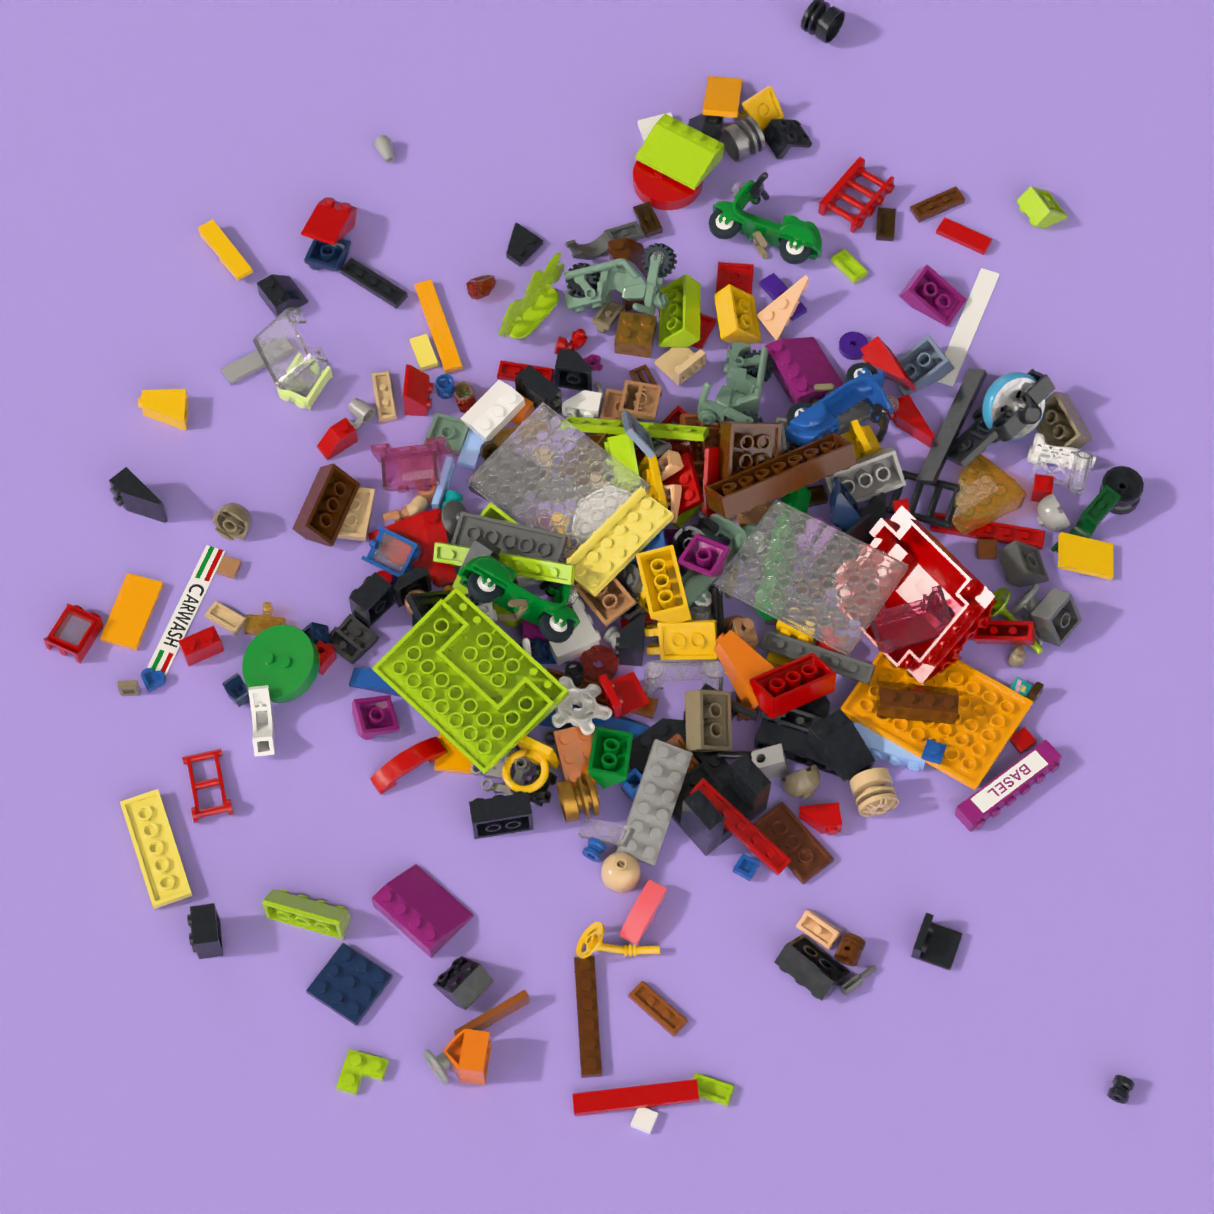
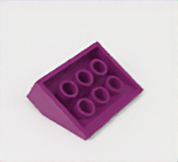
[764,337,843,405]
[372,864,474,958]

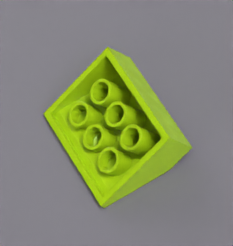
[635,114,724,190]

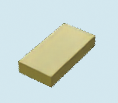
[409,334,438,371]

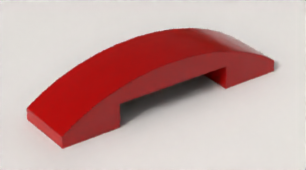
[370,736,447,795]

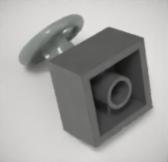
[1012,583,1082,647]

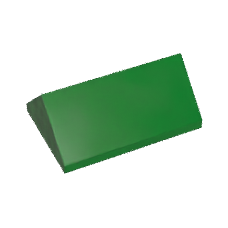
[587,726,633,789]

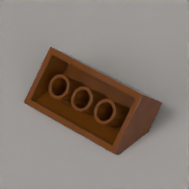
[608,238,648,311]
[292,463,361,547]
[876,681,959,725]

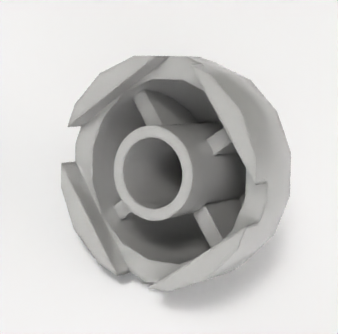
[1036,493,1071,532]

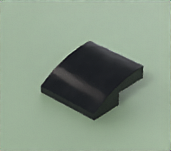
[329,614,380,664]

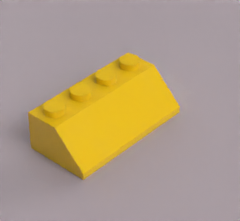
[636,545,692,624]

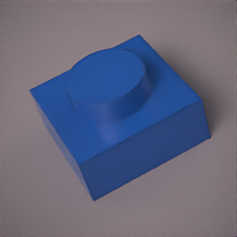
[921,739,946,765]
[733,853,760,881]

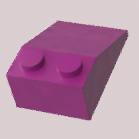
[899,264,967,327]

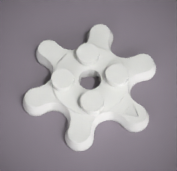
[552,676,612,735]

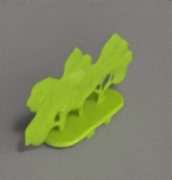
[499,252,565,339]

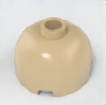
[601,852,641,893]

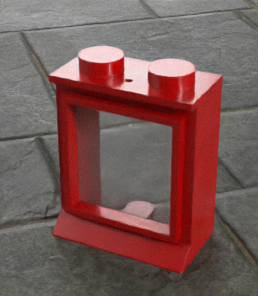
[43,603,104,663]

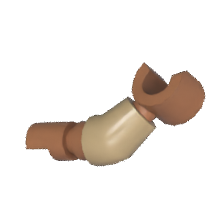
[382,482,437,522]

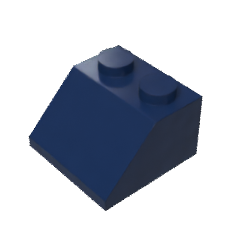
[829,477,862,532]

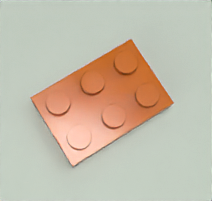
[553,726,597,788]

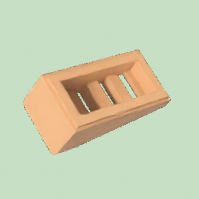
[657,450,683,481]
[663,485,682,523]

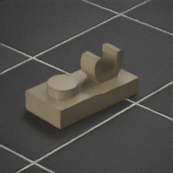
[592,300,624,334]

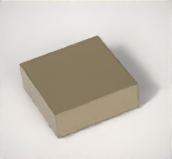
[118,680,140,696]

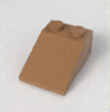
[574,577,637,627]

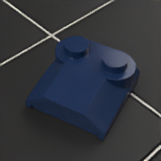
[304,239,351,271]

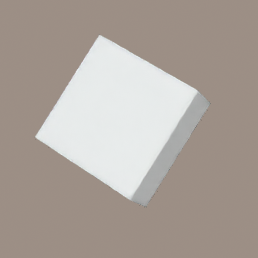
[631,1108,658,1134]

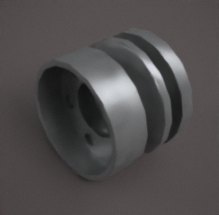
[721,116,766,162]

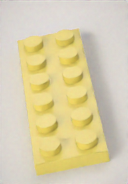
[120,789,193,909]

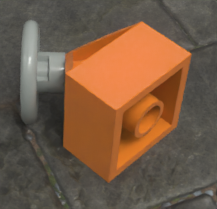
[423,1029,492,1085]

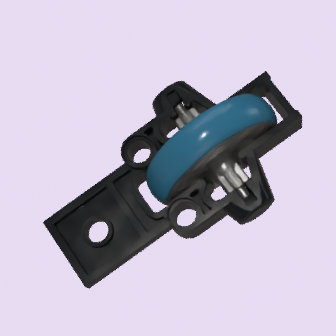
[947,369,1056,468]

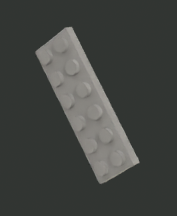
[616,739,693,866]

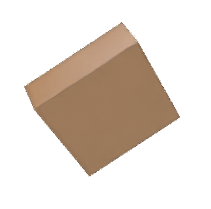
[217,555,242,579]

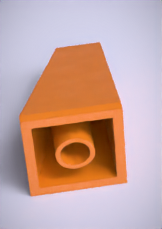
[714,629,775,710]

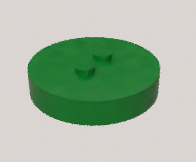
[242,625,320,703]

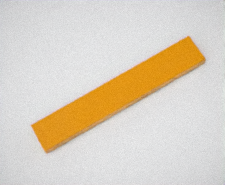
[414,279,463,374]

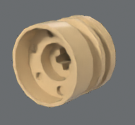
[849,767,899,817]

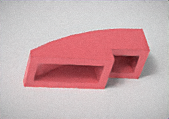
[619,880,667,945]

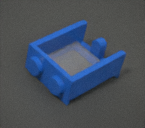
[361,525,422,577]

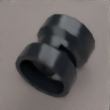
[565,661,584,687]
[1107,1075,1135,1104]

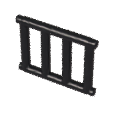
[886,470,965,529]

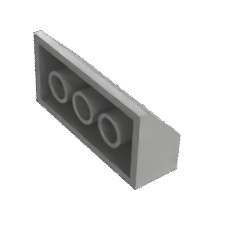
[822,447,906,503]

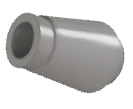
[374,135,395,163]

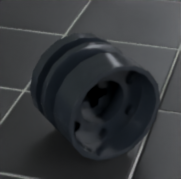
[801,0,845,43]

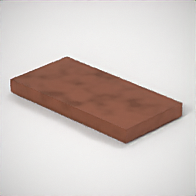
[752,801,834,884]

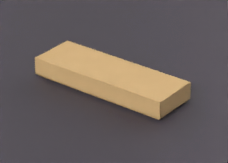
[371,371,397,423]

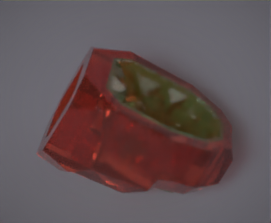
[466,275,497,300]
[454,381,477,413]

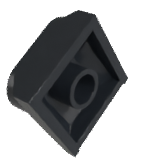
[392,568,432,608]

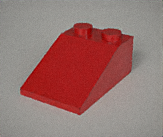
[301,197,357,245]
[860,336,917,391]

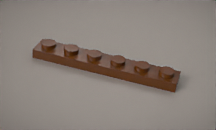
[574,956,602,1078]

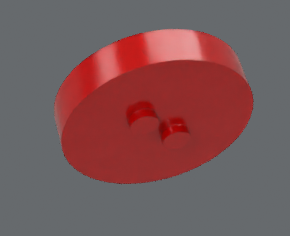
[633,160,703,210]

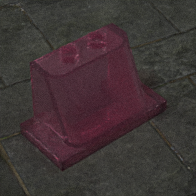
[371,436,452,493]

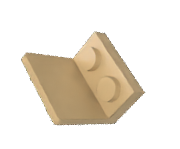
[654,347,706,386]

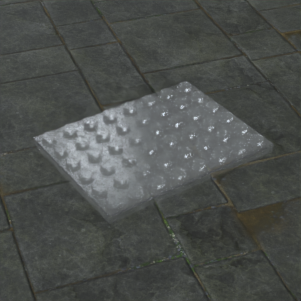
[466,402,651,559]
[715,499,908,656]

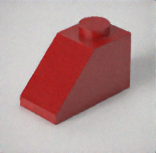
[317,417,358,460]
[798,802,842,835]

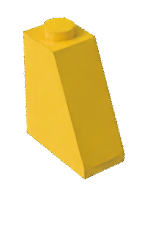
[138,389,189,430]

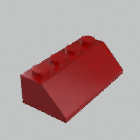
[749,652,837,719]

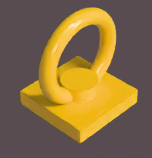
[502,736,560,793]

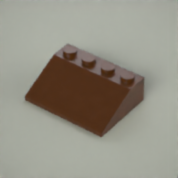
[718,421,782,499]

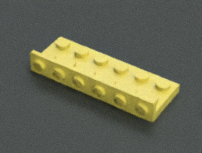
[566,487,675,597]

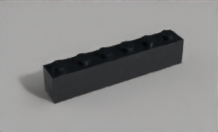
[754,719,875,780]

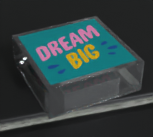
[1009,676,1034,698]

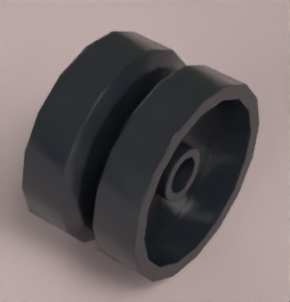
[1099,466,1144,515]

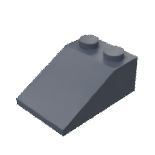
[895,335,955,396]

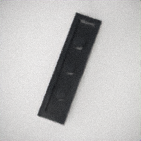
[340,258,408,309]

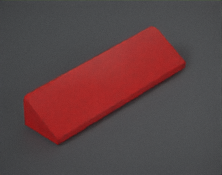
[702,446,720,518]

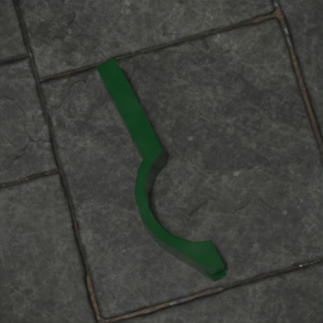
[1051,485,1122,552]

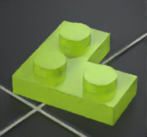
[336,1049,389,1095]

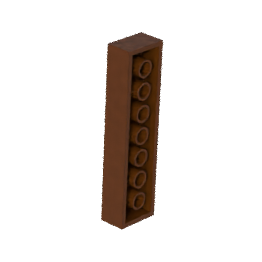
[704,433,857,519]

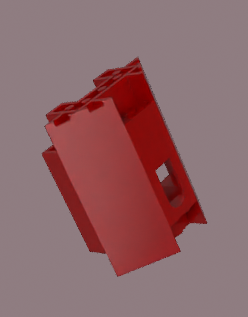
[831,506,995,684]

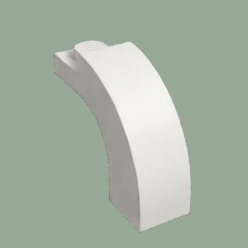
[248,685,275,757]

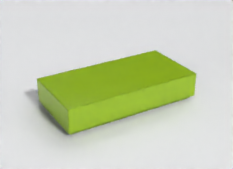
[831,248,868,284]
[693,1072,735,1107]

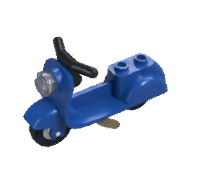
[785,363,899,446]

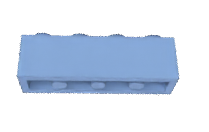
[853,722,927,771]

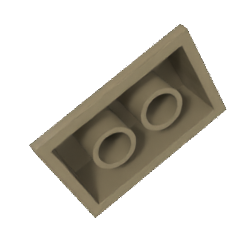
[1036,391,1092,449]
[685,689,732,752]

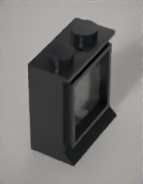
[515,365,562,421]

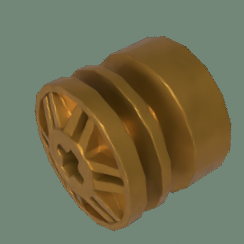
[556,775,600,823]

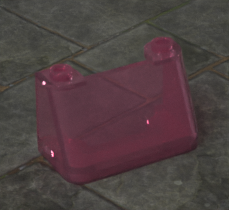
[865,585,952,654]

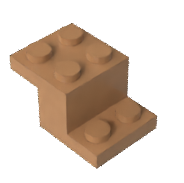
[600,380,662,421]

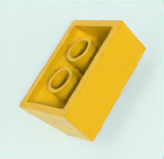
[714,284,761,345]

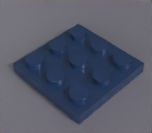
[306,943,393,1026]

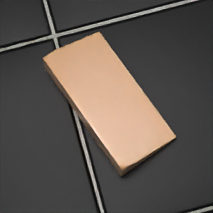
[796,909,843,950]

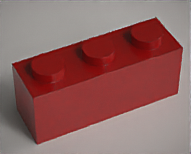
[973,620,1036,645]

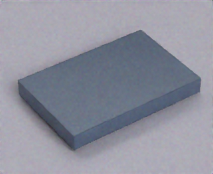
[621,410,655,459]

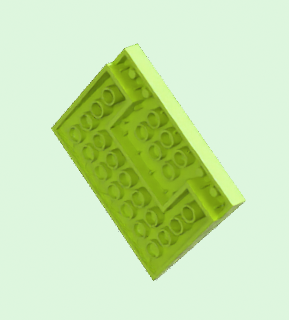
[372,588,570,775]

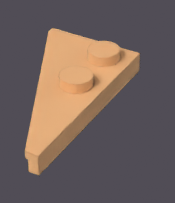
[756,275,809,341]

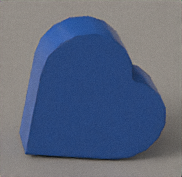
[141,668,167,693]

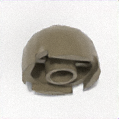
[212,503,252,541]
[780,764,820,800]

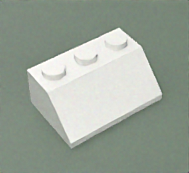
[460,380,526,442]

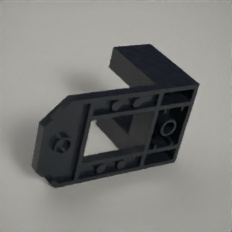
[629,718,772,856]

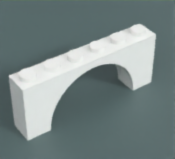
[514,576,601,666]

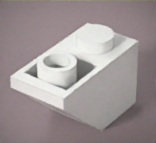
[562,390,602,419]

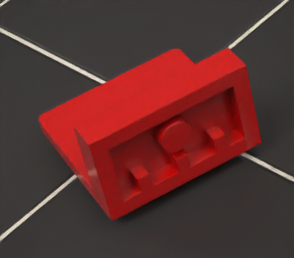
[598,672,650,719]

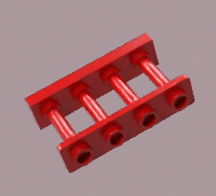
[818,156,895,233]

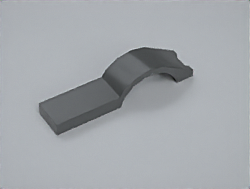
[565,221,645,260]

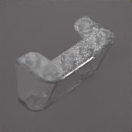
[253,307,328,392]

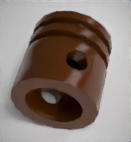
[834,933,866,966]

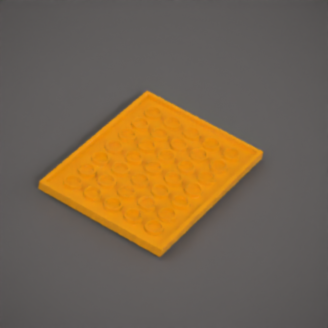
[840,651,1033,791]

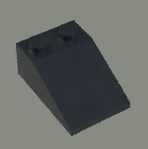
[109,467,168,523]
[807,709,875,782]

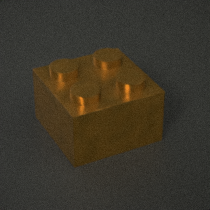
[614,311,657,358]

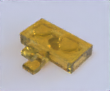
[244,602,286,636]

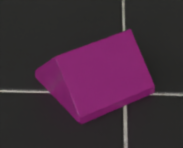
[677,534,730,578]

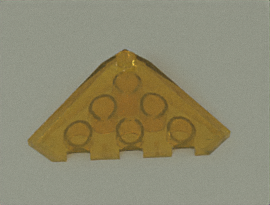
[952,454,1027,535]

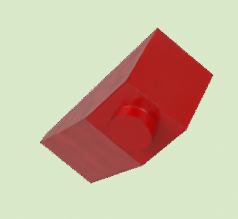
[890,394,935,448]

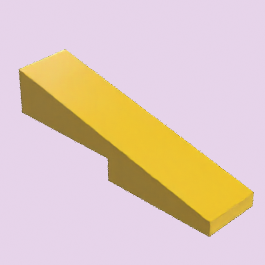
[198,219,253,281]

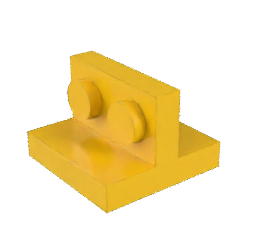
[738,86,784,132]
[839,420,882,459]

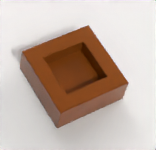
[977,539,997,560]

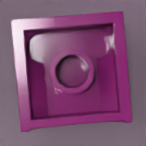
[352,695,400,740]

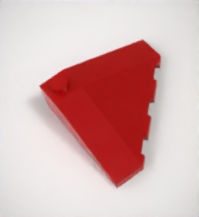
[368,508,456,587]

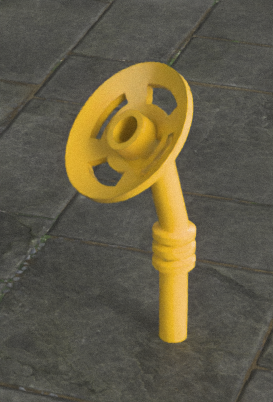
[576,922,660,959]

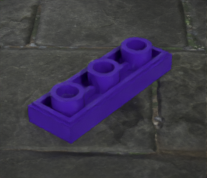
[759,273,807,321]

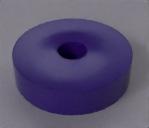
[839,332,868,360]

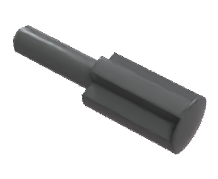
[839,965,876,995]

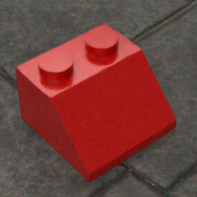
[403,364,433,416]

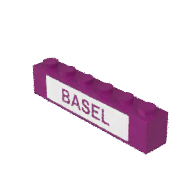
[955,740,1062,832]

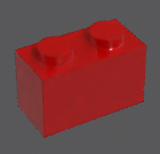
[178,625,224,666]

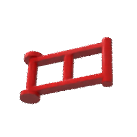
[182,749,234,823]

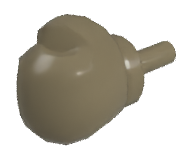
[1008,644,1026,668]

